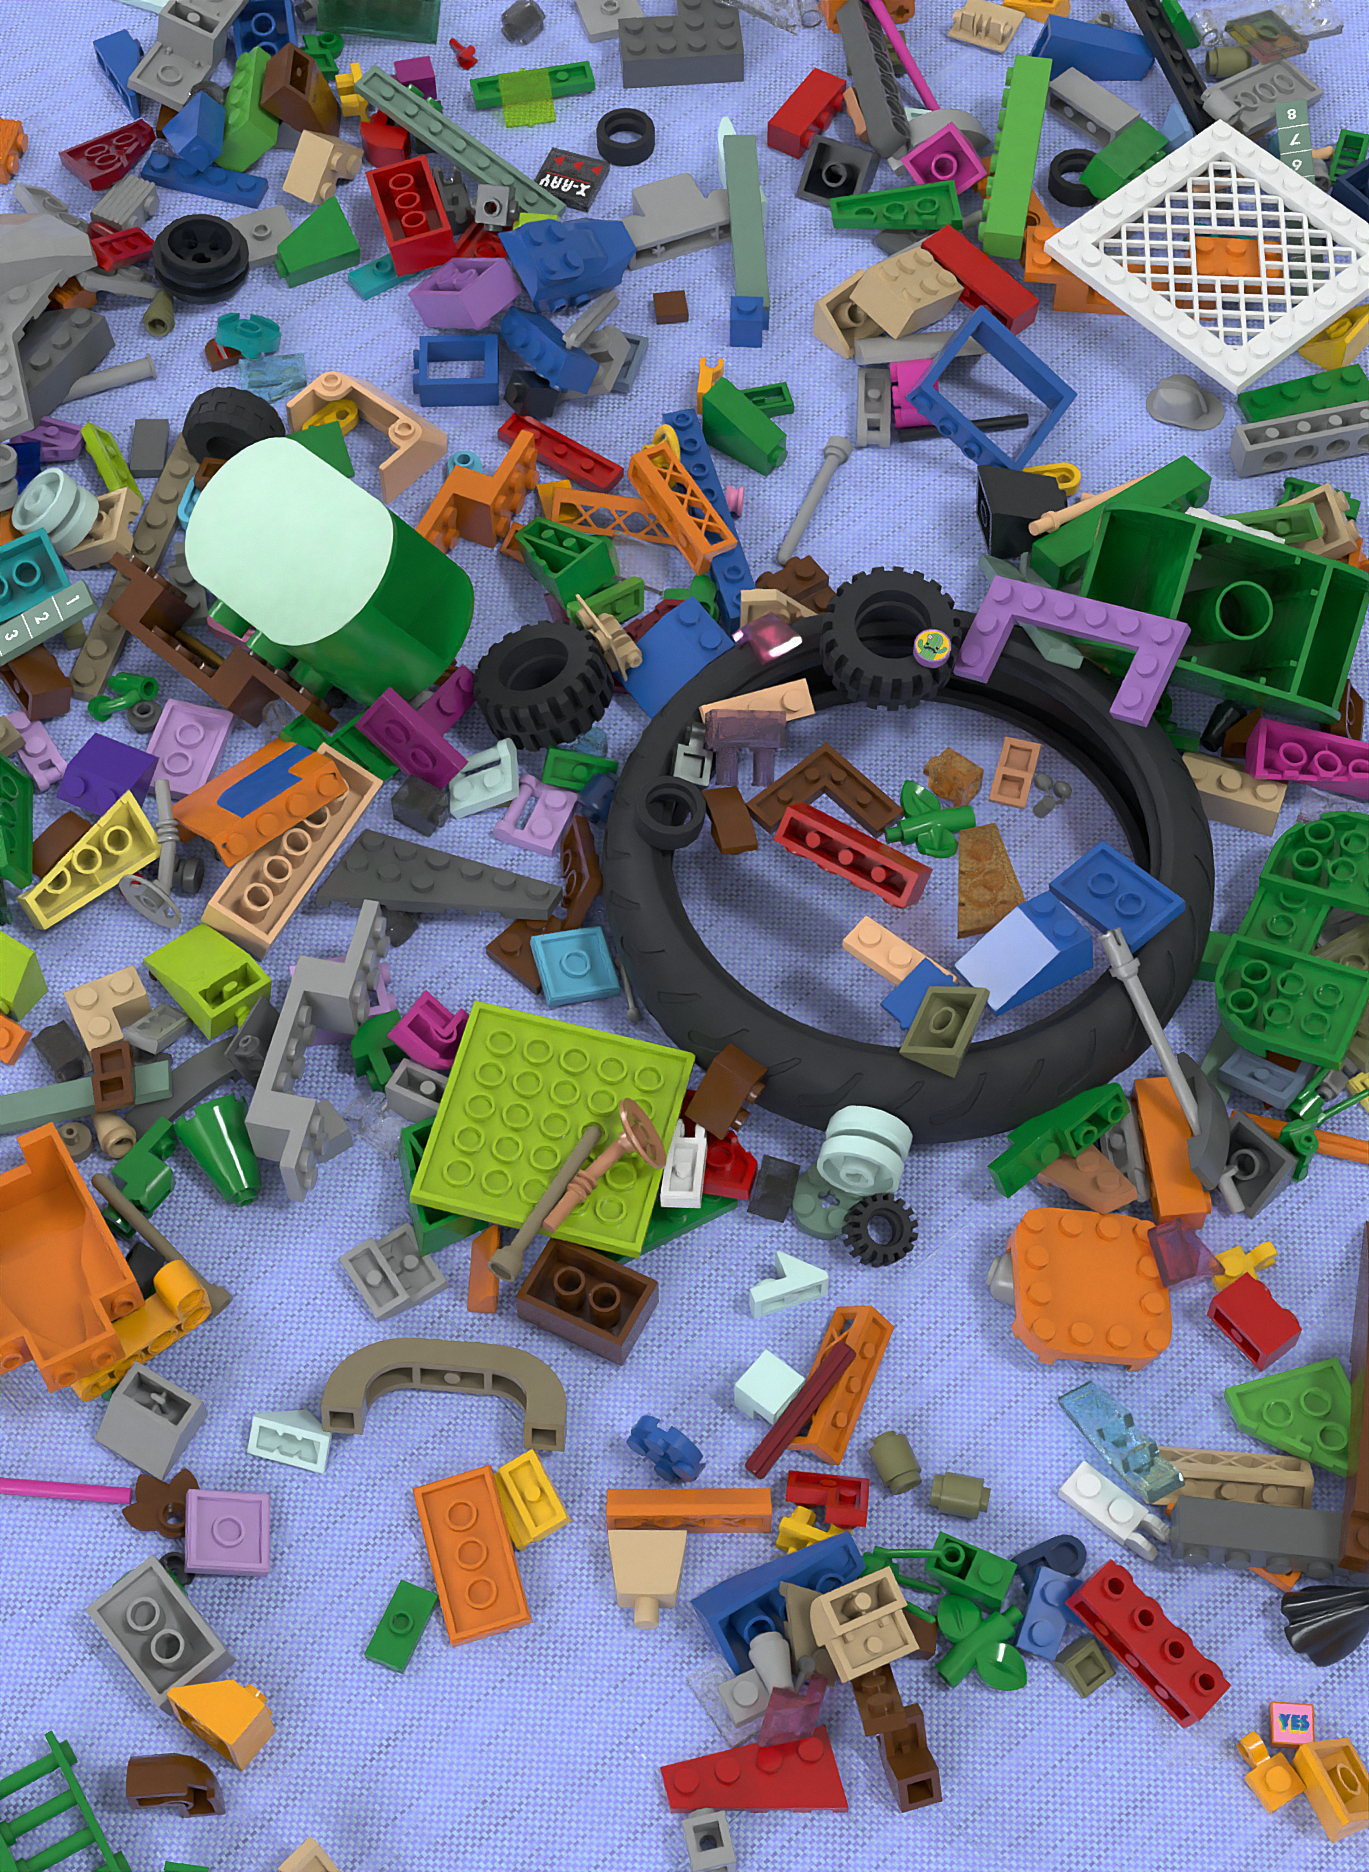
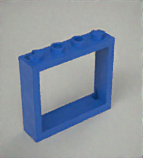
[905,305,1078,471]

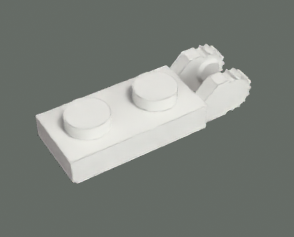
[660,1119,708,1208]
[1058,1461,1171,1561]

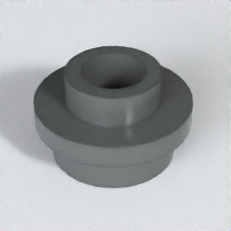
[127,700,162,733]

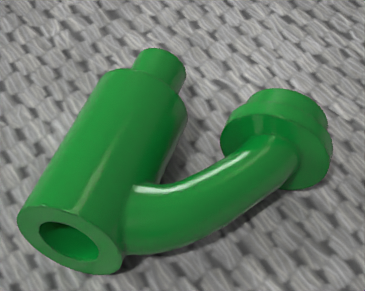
[88,672,159,722]

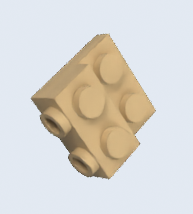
[1275,483,1361,560]

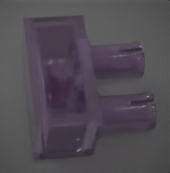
[705,709,786,787]

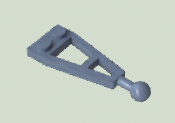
[1218,1046,1317,1111]

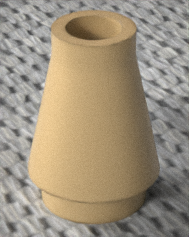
[90,1110,137,1158]

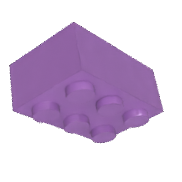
[408,258,523,330]

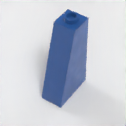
[1029,14,1155,81]

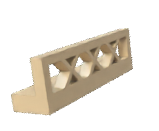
[1144,1445,1314,1510]

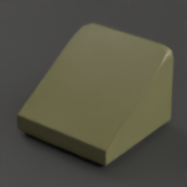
[1052,1636,1116,1699]

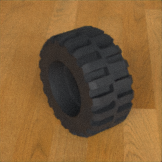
[820,566,962,711]
[472,620,614,752]

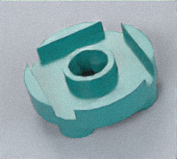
[215,313,282,359]

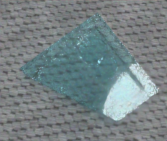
[239,353,307,405]

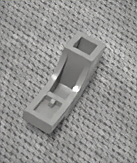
[887,109,991,177]

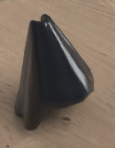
[1281,1585,1369,1667]

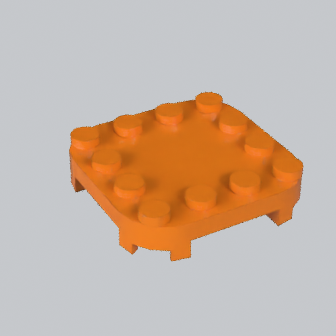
[1005,1207,1172,1372]

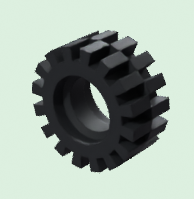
[842,1193,918,1268]

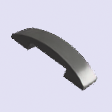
[123,1035,243,1142]
[1177,1052,1230,1191]

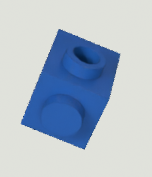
[730,296,769,348]

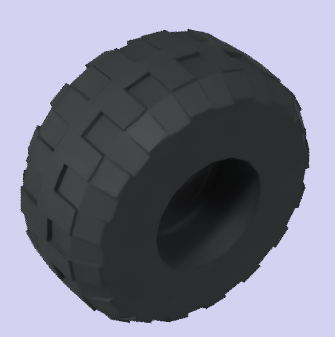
[182,386,286,465]

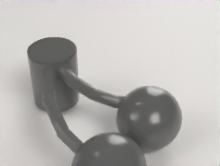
[1033,773,1072,819]

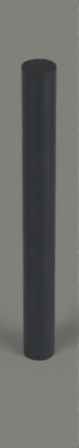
[897,413,1029,443]

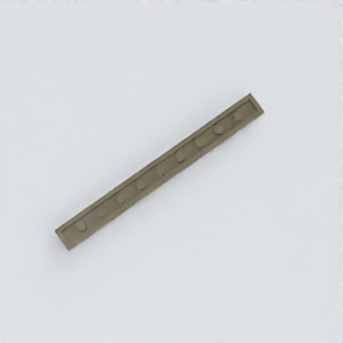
[69,432,200,702]

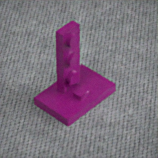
[354,664,476,799]

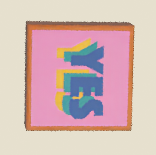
[1269,1701,1315,1749]

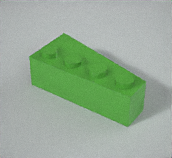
[214,45,280,173]

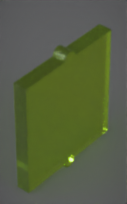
[497,68,556,128]

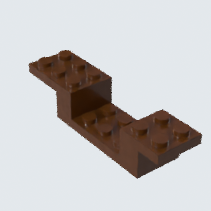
[107,551,339,733]

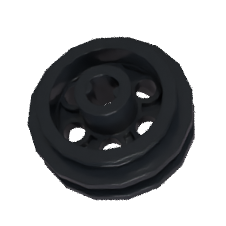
[152,214,250,305]

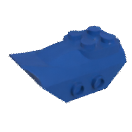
[497,217,637,314]

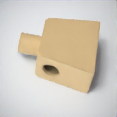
[608,1530,687,1629]

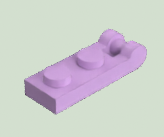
[6,709,68,793]

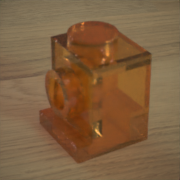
[923,747,984,808]

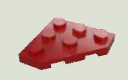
[660,1089,758,1201]

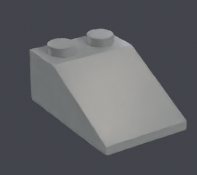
[85,1554,237,1716]

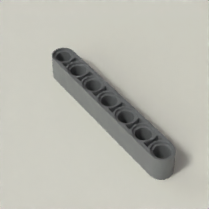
[836,0,911,159]

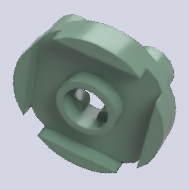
[790,1163,866,1240]

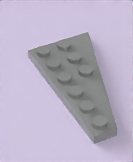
[13,183,168,299]

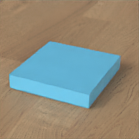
[530,925,621,1007]

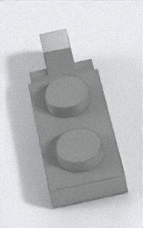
[167,542,209,628]

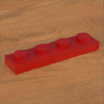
[498,412,624,494]

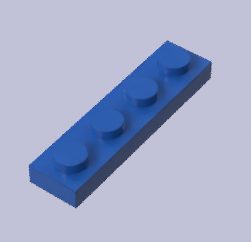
[140,152,269,209]

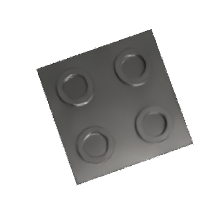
[223,995,280,1089]

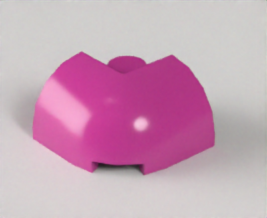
[386,990,470,1071]

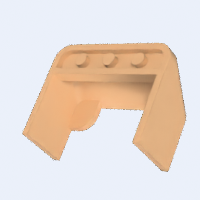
[285,371,448,505]

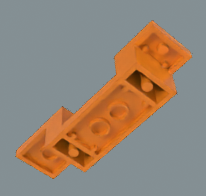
[1024,226,1284,321]
[415,430,539,555]

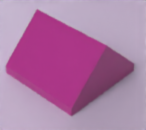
[900,121,988,196]

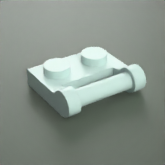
[449,738,519,819]

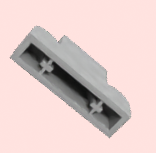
[621,173,731,272]

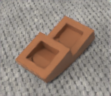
[988,736,1041,810]

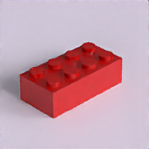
[365,155,459,277]

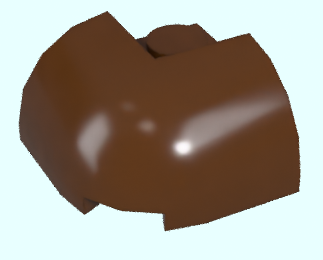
[126,1753,226,1818]

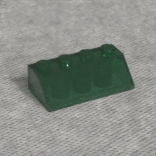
[316,0,441,45]

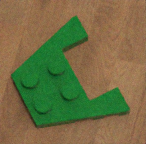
[279,706,402,788]

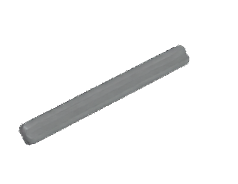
[562,290,620,350]

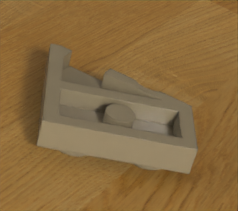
[779,1581,838,1687]

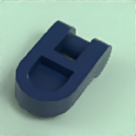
[1010,1534,1087,1597]

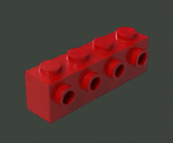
[921,224,1040,336]
[773,802,933,909]
[1064,1559,1232,1729]

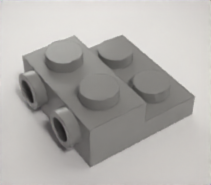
[557,325,631,402]

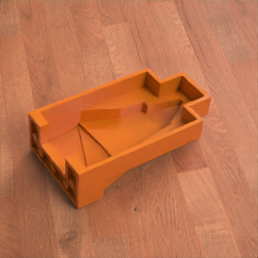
[0,1122,146,1394]

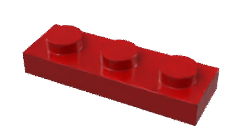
[90,226,155,272]

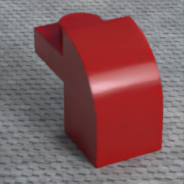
[360,109,411,168]

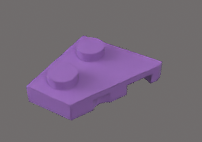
[7,416,86,464]

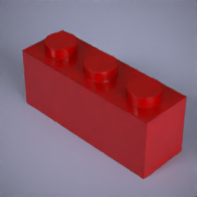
[767,67,847,159]

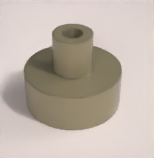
[57,1122,94,1163]

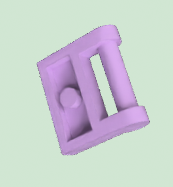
[493,774,579,858]

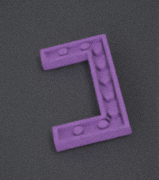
[953,575,1191,727]

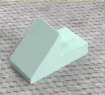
[749,1251,829,1319]

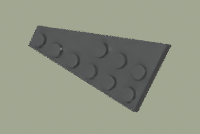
[316,829,563,921]

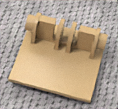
[948,0,1026,53]
[575,594,642,682]

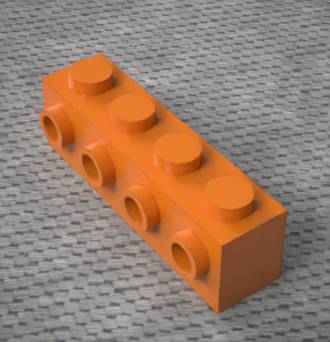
[1130,1077,1212,1233]

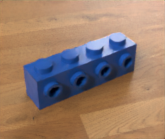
[499,306,600,395]

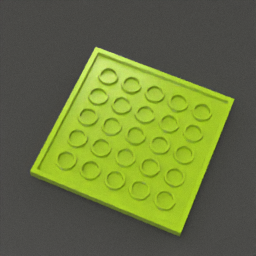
[410,1000,696,1259]

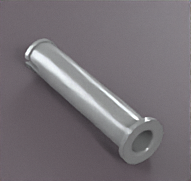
[62,353,157,404]

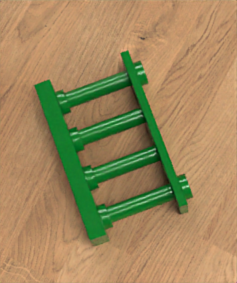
[0,1730,132,1872]

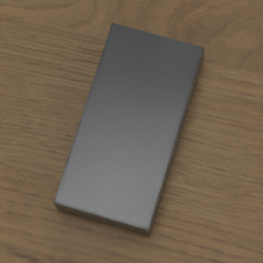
[130,419,170,477]

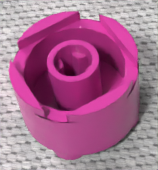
[890,358,939,429]

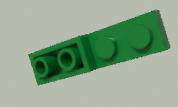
[987,1082,1131,1199]

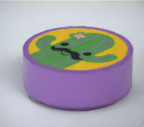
[913,629,951,668]

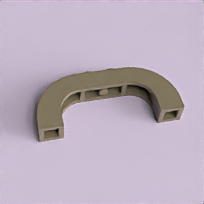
[320,1337,567,1452]

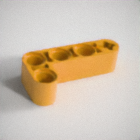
[71,1260,211,1402]

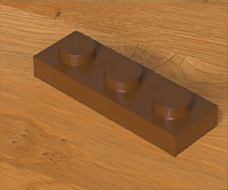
[850,1663,908,1737]

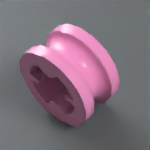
[726,485,745,516]

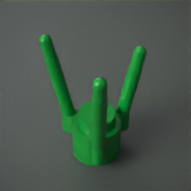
[1284,1067,1369,1128]
[857,1546,944,1624]

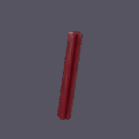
[744,1341,857,1480]

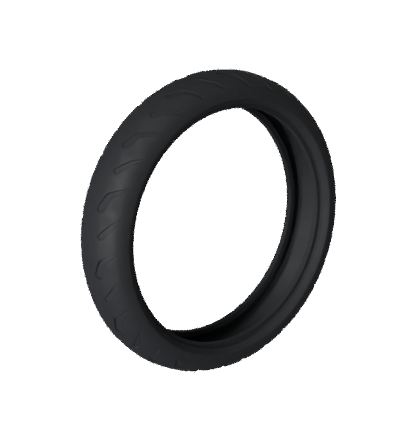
[602,609,1215,1144]

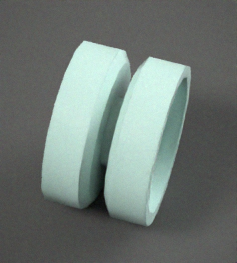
[12,468,99,556]
[817,1105,913,1197]

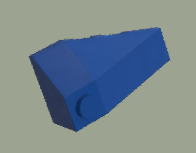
[690,1531,866,1678]

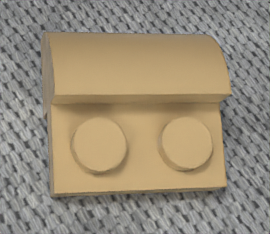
[810,1566,920,1684]

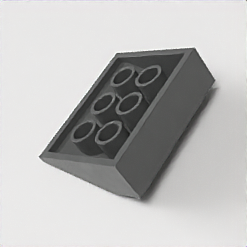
[18,307,115,429]

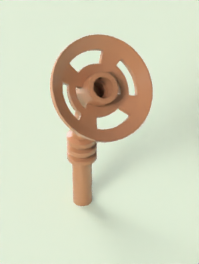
[542,1098,667,1233]

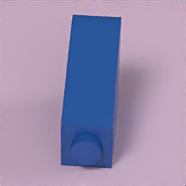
[162,90,226,172]

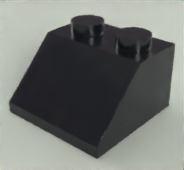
[796,134,881,206]

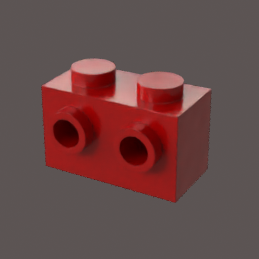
[1207,1272,1302,1372]

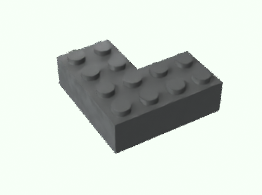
[618,0,744,89]

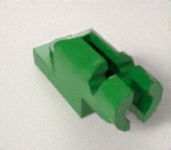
[101,1116,179,1241]

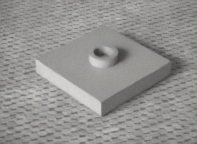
[574,0,645,43]
[226,204,294,270]

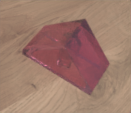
[1147,1217,1226,1288]

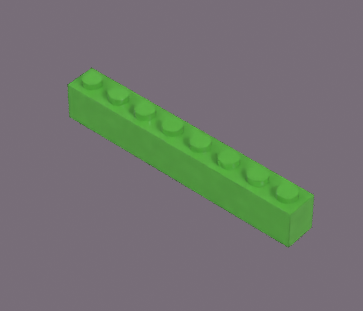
[977,54,1053,260]

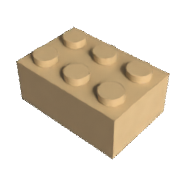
[849,247,965,340]

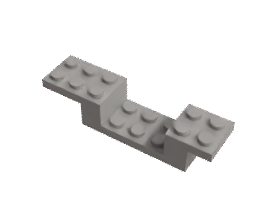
[127,0,249,112]
[245,899,390,1203]

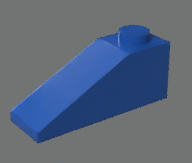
[93,29,144,120]

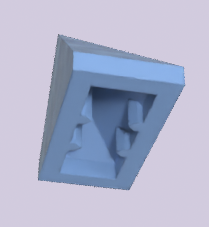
[1160,102,1193,156]

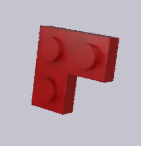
[785,1470,870,1529]

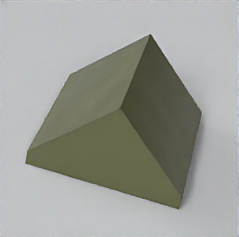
[899,986,990,1078]

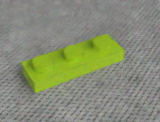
[80,422,145,506]

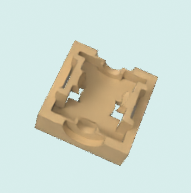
[63,486,142,571]

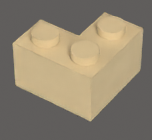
[282,130,364,205]
[63,965,152,1065]

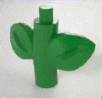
[884,780,976,858]
[934,1594,1027,1691]

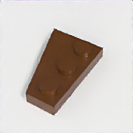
[560,814,603,932]

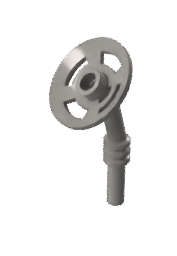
[119,779,182,929]

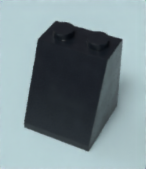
[976,465,1072,560]

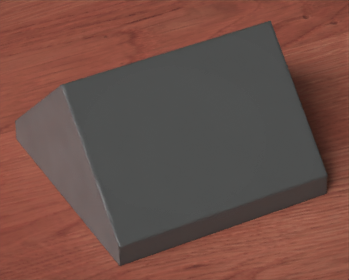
[1216,1110,1299,1219]

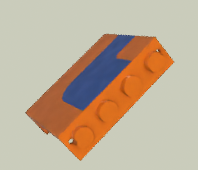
[172,737,348,868]

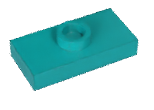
[347,253,419,301]

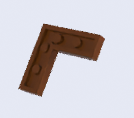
[746,742,904,839]

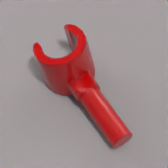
[449,38,478,70]

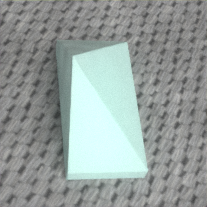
[247,1409,332,1474]

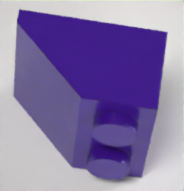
[56,733,160,816]

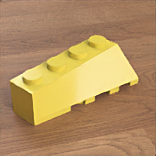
[16,790,161,930]

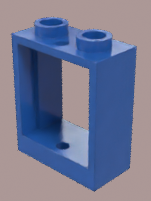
[413,334,499,407]

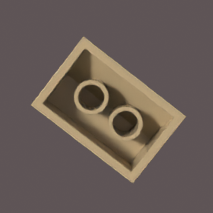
[1182,751,1289,837]

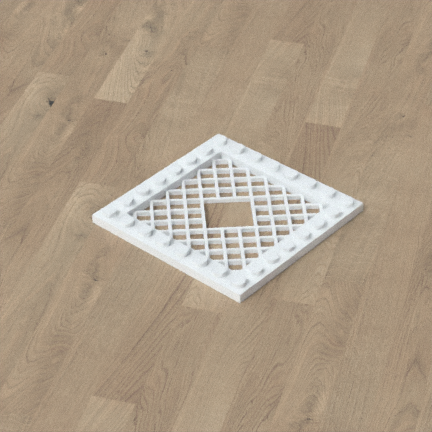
[1044,119,1369,395]

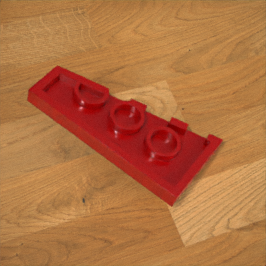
[660,1725,849,1813]

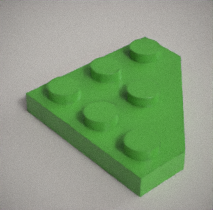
[1224,1357,1351,1478]

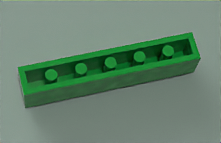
[1029,455,1212,591]

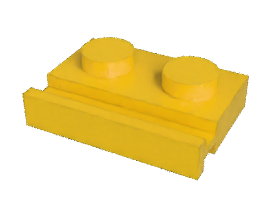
[494,1448,572,1552]

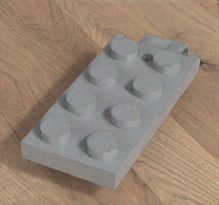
[1200,53,1324,137]

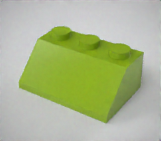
[0,930,48,1022]

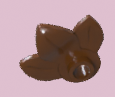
[122,1468,200,1540]

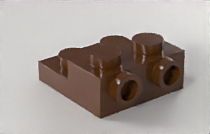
[755,555,836,614]

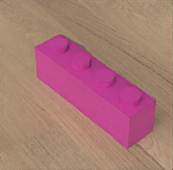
[1244,717,1369,800]

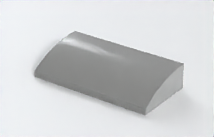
[854,330,990,365]

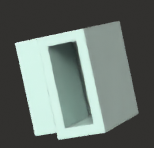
[734,1349,806,1425]

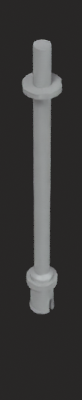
[1097,927,1245,1214]

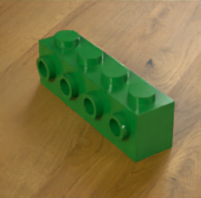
[1078,118,1170,200]

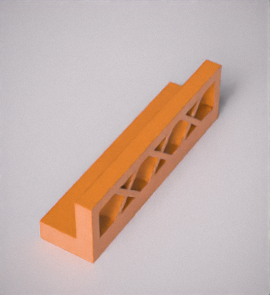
[627,442,738,576]
[550,486,689,545]
[787,1306,894,1465]
[606,1488,772,1534]

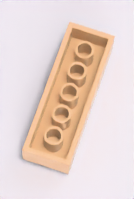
[201,742,384,960]

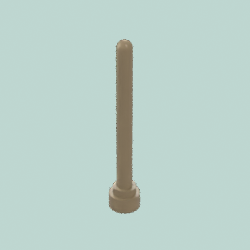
[487,1126,602,1282]
[91,1173,234,1319]

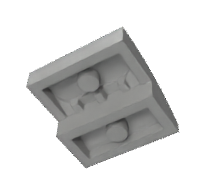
[339,1222,450,1321]

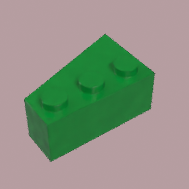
[514,516,616,612]
[397,1115,489,1258]

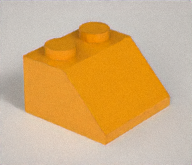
[166,1680,276,1771]

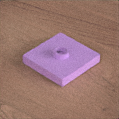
[185,1489,270,1577]

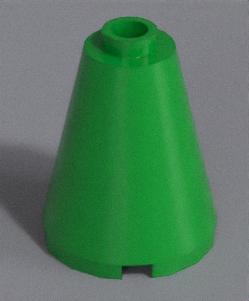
[174,1095,262,1207]

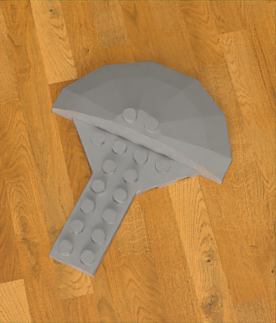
[0,213,98,442]

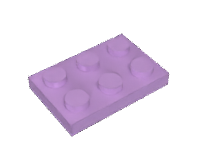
[145,698,236,800]

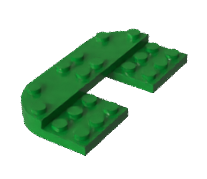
[1215,811,1369,1071]

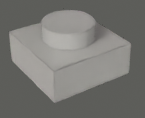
[717,1668,774,1729]

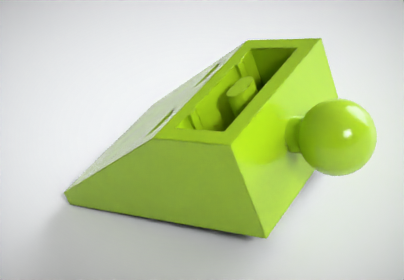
[143,922,272,1041]

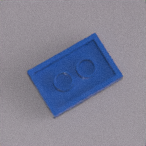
[1049,840,1185,954]

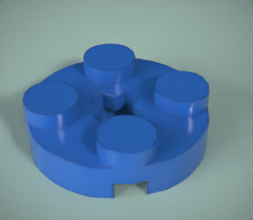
[626,1415,706,1483]

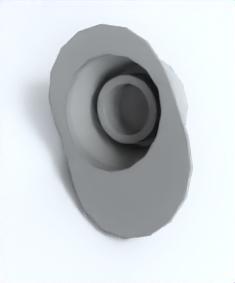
[1146,374,1224,431]

